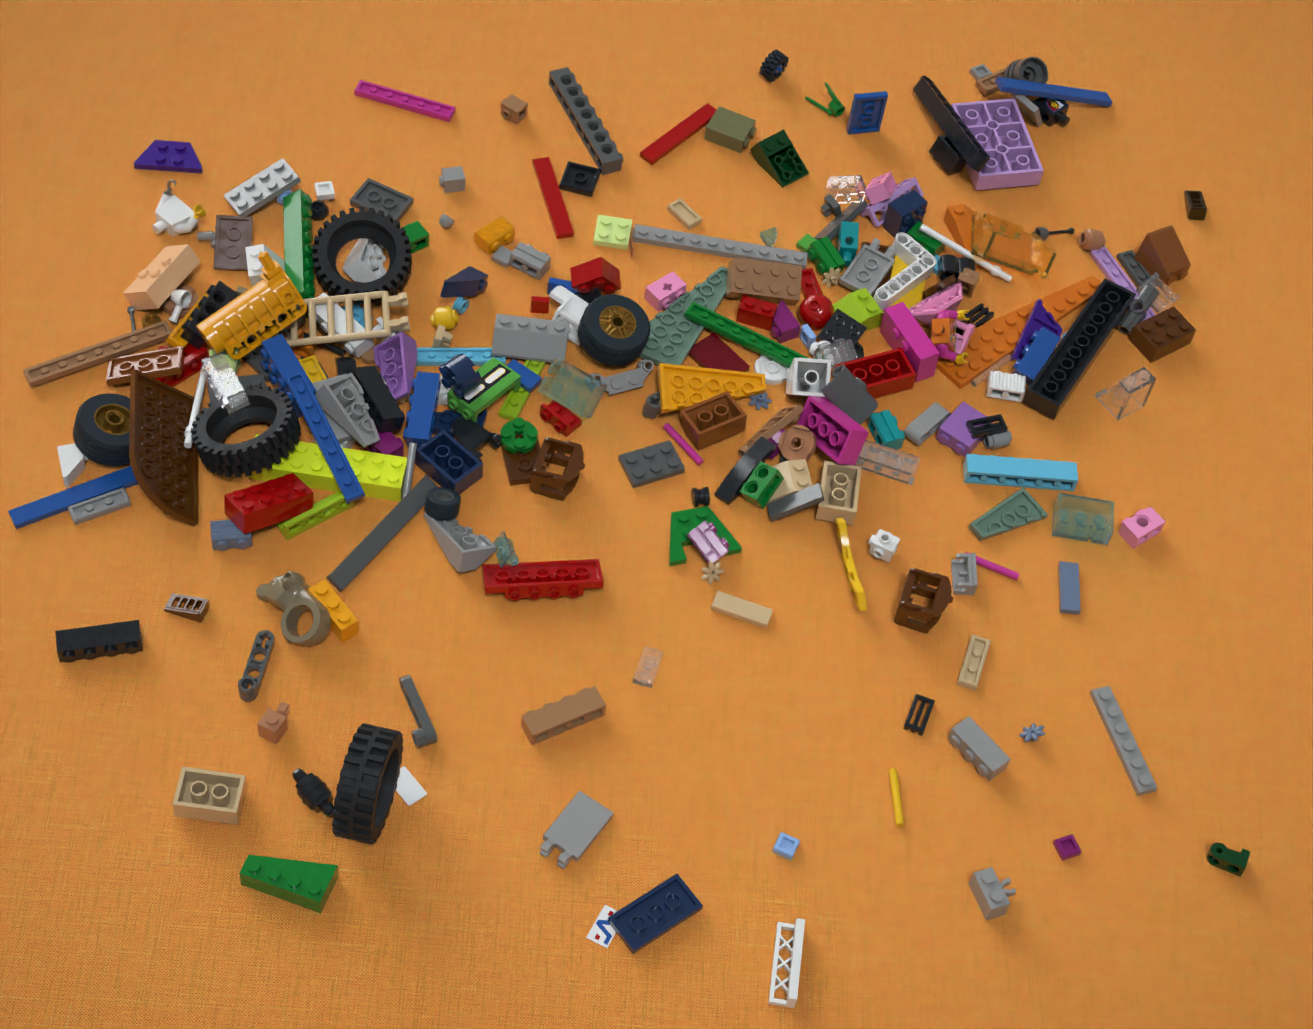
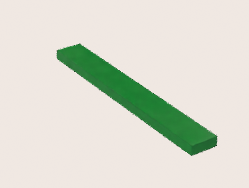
[684,302,808,368]

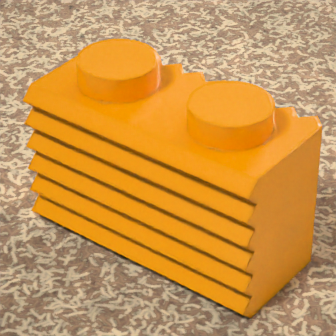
[474,216,515,254]

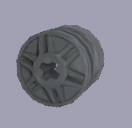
[1004,57,1048,84]

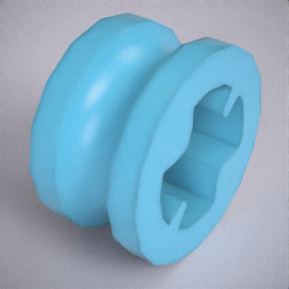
[452,297,469,314]

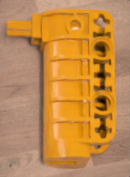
[196,251,307,360]

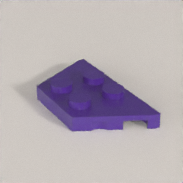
[134,140,203,174]
[1010,299,1063,361]

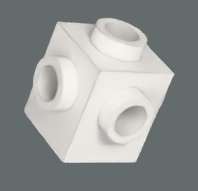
[868,529,900,563]

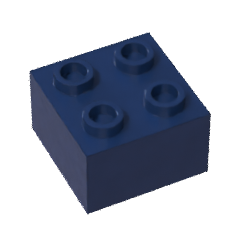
[883,190,928,238]

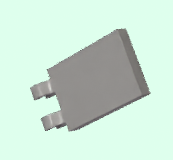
[839,238,896,296]
[539,790,614,869]

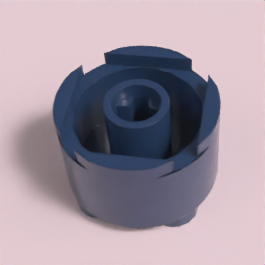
[439,354,482,399]

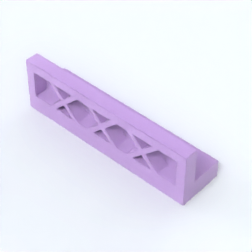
[860,177,924,227]

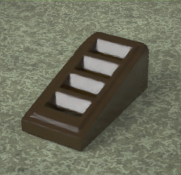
[1184,190,1207,220]

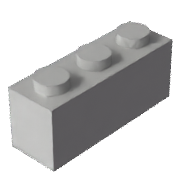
[948,716,1011,781]

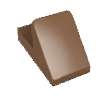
[957,268,980,298]

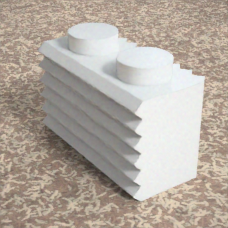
[986,370,1026,402]

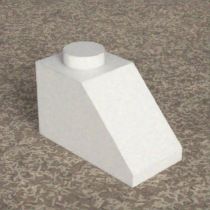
[57,443,88,488]

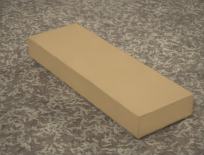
[711,591,773,628]
[957,634,991,691]

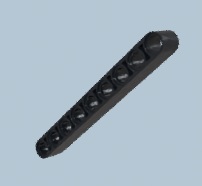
[913,75,990,172]

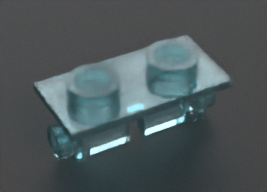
[494,531,519,568]

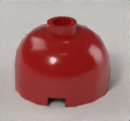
[799,294,834,331]

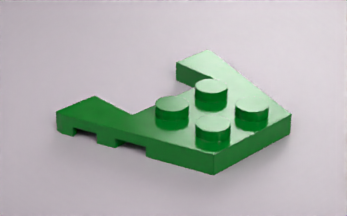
[669,506,742,567]

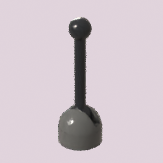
[1034,227,1075,241]

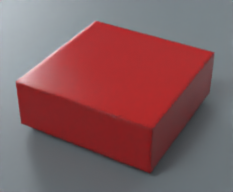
[530,296,550,314]

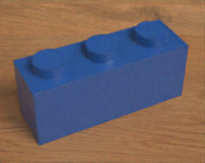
[1012,327,1061,386]

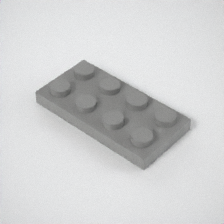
[224,158,301,216]

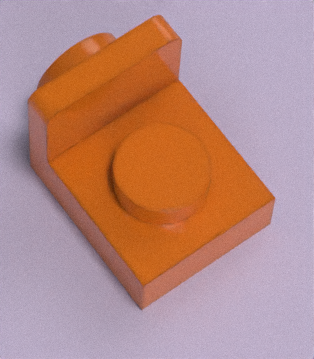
[290,329,314,358]

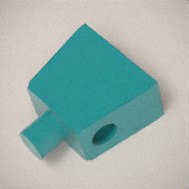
[836,221,859,266]

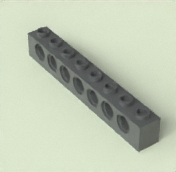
[549,67,623,176]

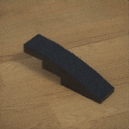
[714,437,777,505]

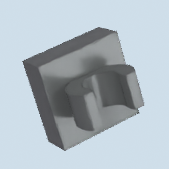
[821,194,841,217]

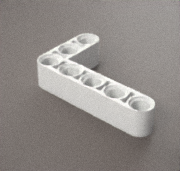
[873,232,937,311]

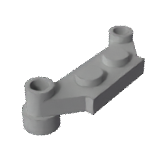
[585,359,654,396]

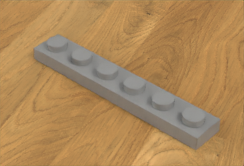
[1090,686,1157,796]

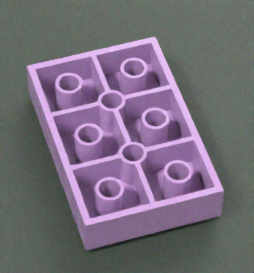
[951,98,1044,190]

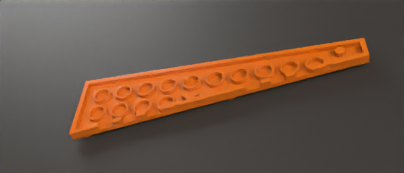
[936,275,1102,389]

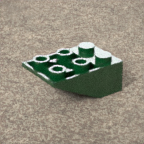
[750,129,809,188]

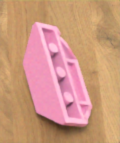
[909,282,963,327]

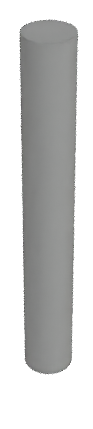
[401,443,417,500]

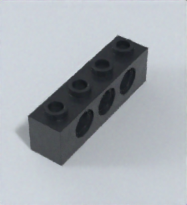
[180,280,238,349]

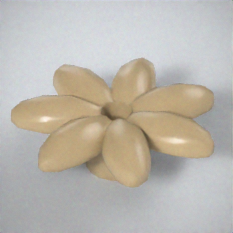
[822,267,842,288]
[701,561,724,585]

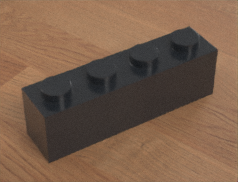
[353,365,405,433]
[55,620,143,662]

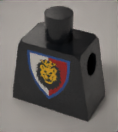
[1032,97,1070,126]

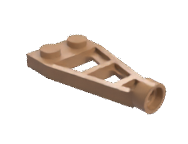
[738,404,804,457]

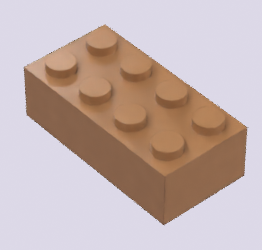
[726,257,802,305]

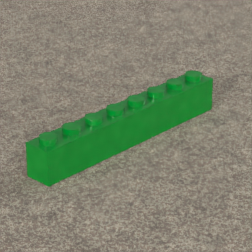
[283,189,315,308]

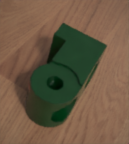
[1206,842,1251,877]

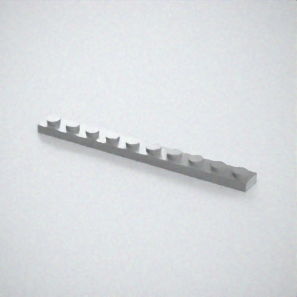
[633,224,808,269]

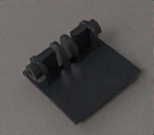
[817,308,867,357]

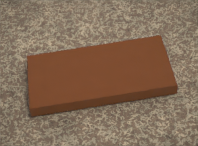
[106,346,184,386]

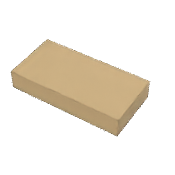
[667,198,703,230]

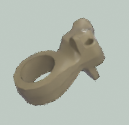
[256,571,331,646]

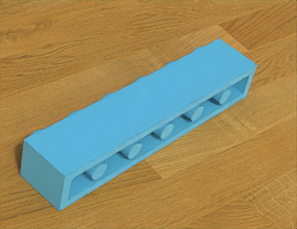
[963,454,1078,491]

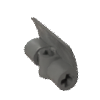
[821,364,878,425]

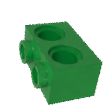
[739,461,784,509]

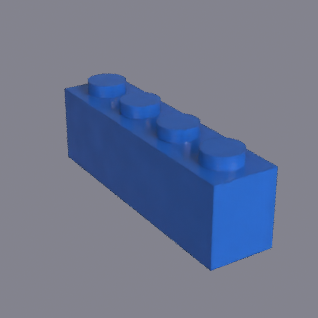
[403,371,441,447]

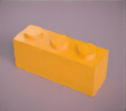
[308,579,359,643]

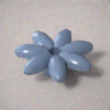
[749,393,772,410]
[1019,723,1045,742]

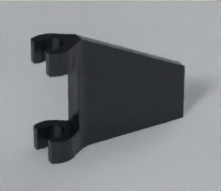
[450,415,502,462]

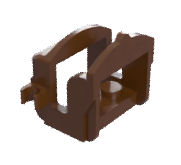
[530,437,585,501]
[894,568,953,633]

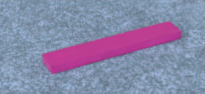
[354,80,456,122]

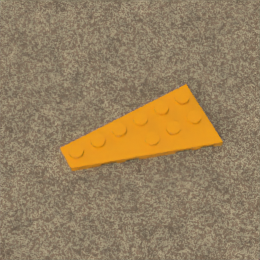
[658,363,766,414]

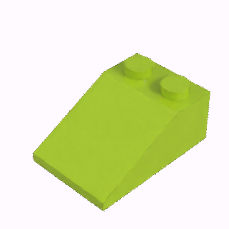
[833,287,884,332]

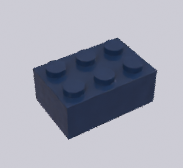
[415,429,483,494]

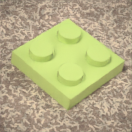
[593,215,633,250]

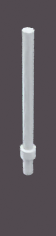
[919,224,1012,282]
[184,365,209,448]

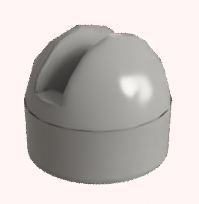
[439,213,455,228]

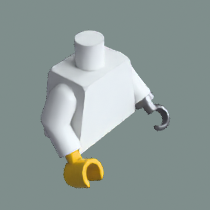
[152,180,206,236]

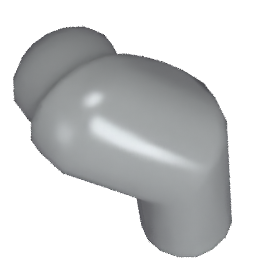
[197,231,215,249]

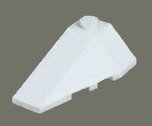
[342,238,386,283]

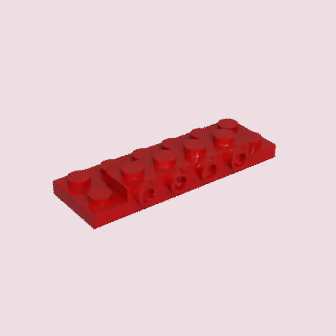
[482,559,604,601]

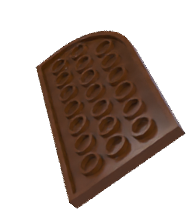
[129,370,198,526]

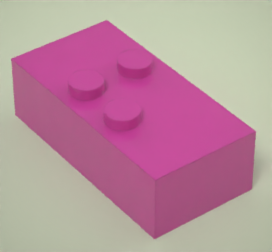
[880,302,939,383]
[797,396,869,465]

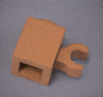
[257,702,290,745]

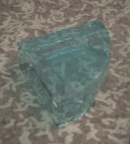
[760,227,777,247]

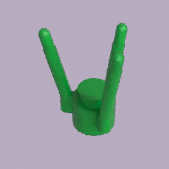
[805,83,845,117]

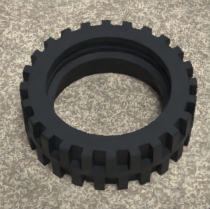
[332,723,403,845]

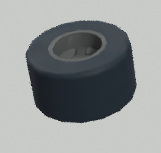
[424,487,461,521]

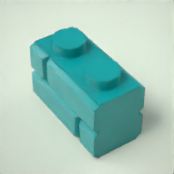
[867,410,905,453]

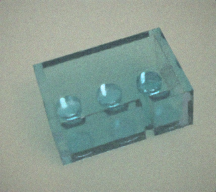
[537,358,608,418]
[1052,493,1114,545]

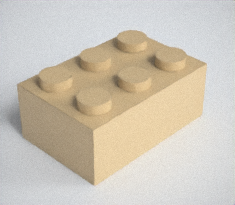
[815,461,861,525]
[172,767,247,825]

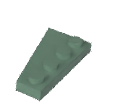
[968,487,1048,541]

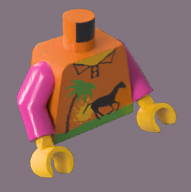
[931,309,969,365]

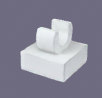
[314,181,335,202]

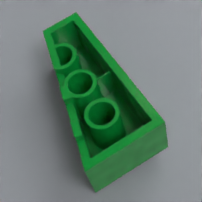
[239,855,339,914]

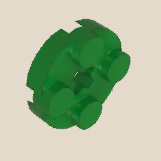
[500,417,538,454]

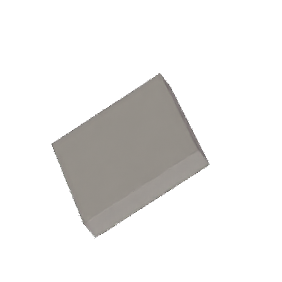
[1011,93,1043,127]

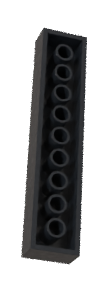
[1022,278,1136,420]

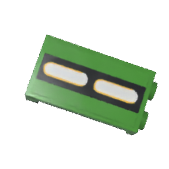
[447,357,521,423]

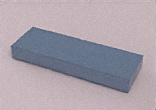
[1058,561,1081,615]

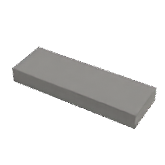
[67,487,131,525]

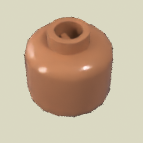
[1078,228,1106,251]

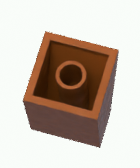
[1134,225,1191,286]

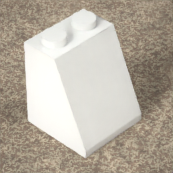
[245,244,285,286]
[786,357,831,397]

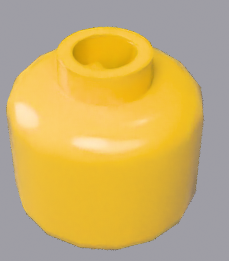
[431,306,459,330]

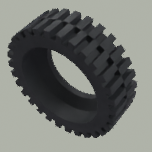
[312,207,412,306]
[191,385,301,478]

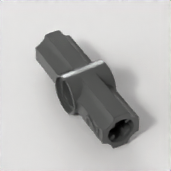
[1117,285,1159,335]

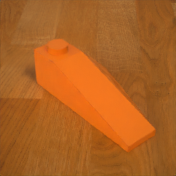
[943,203,988,270]

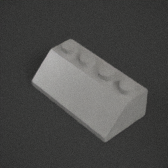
[491,314,569,364]

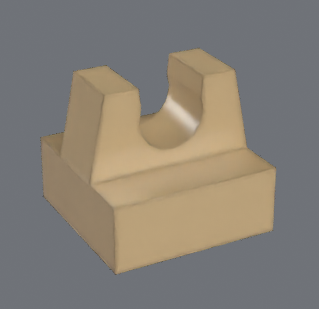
[431,325,453,348]

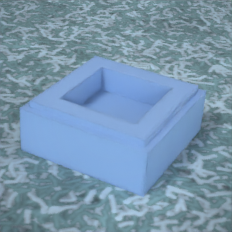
[799,324,816,350]
[772,832,800,860]

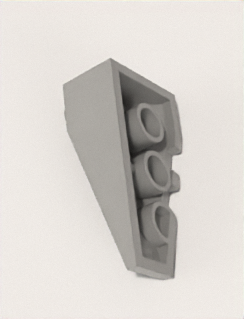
[315,373,380,448]

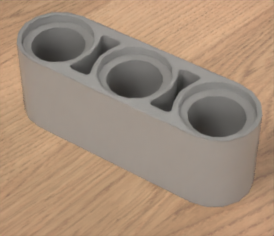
[904,402,951,446]

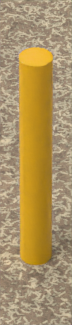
[889,768,904,827]

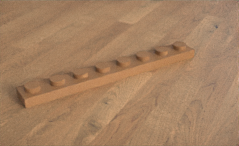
[23,320,172,388]

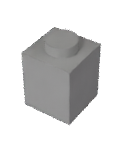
[439,166,465,193]

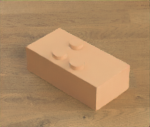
[123,244,201,310]

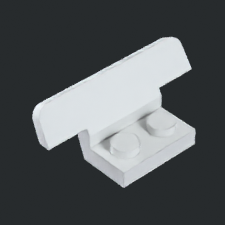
[549,286,589,346]

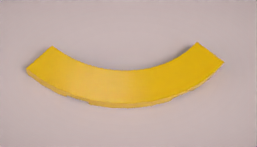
[835,517,867,611]

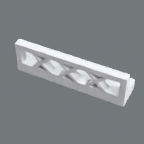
[768,918,805,1008]

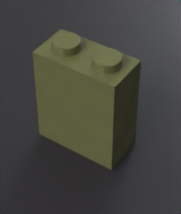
[704,106,757,153]

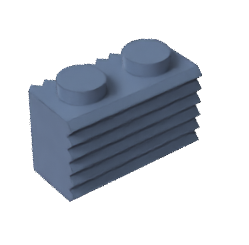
[210,519,252,551]

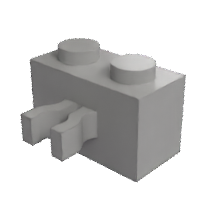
[968,867,1016,921]

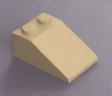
[754,459,812,507]

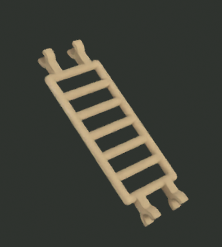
[252,291,410,347]

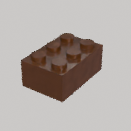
[1129,306,1196,363]

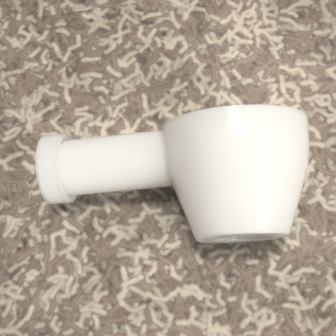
[168,289,192,324]

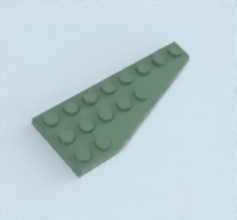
[639,266,728,365]

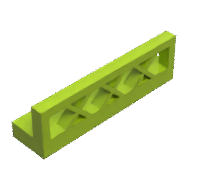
[276,491,354,540]

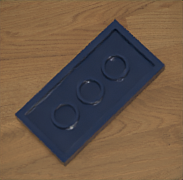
[608,873,703,954]

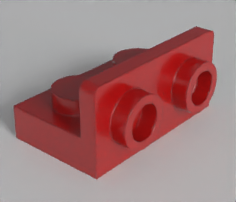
[540,399,582,437]

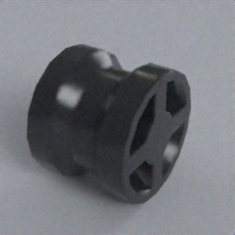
[691,487,710,507]

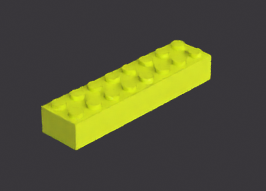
[248,434,407,502]

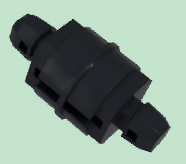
[292,768,334,818]

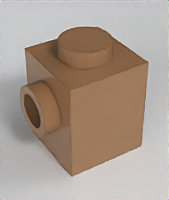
[500,94,528,125]

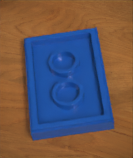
[846,91,888,134]

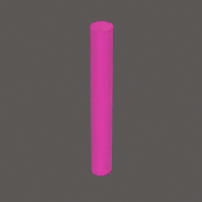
[663,423,704,465]
[965,552,1020,580]

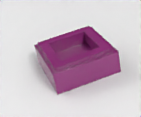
[1053,834,1082,861]

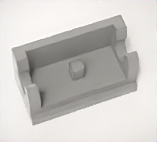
[951,553,978,596]

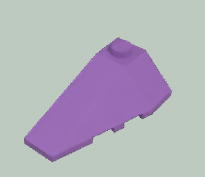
[373,331,418,401]

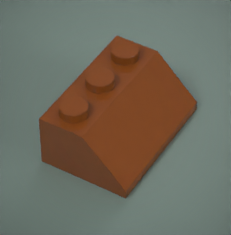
[680,391,747,450]

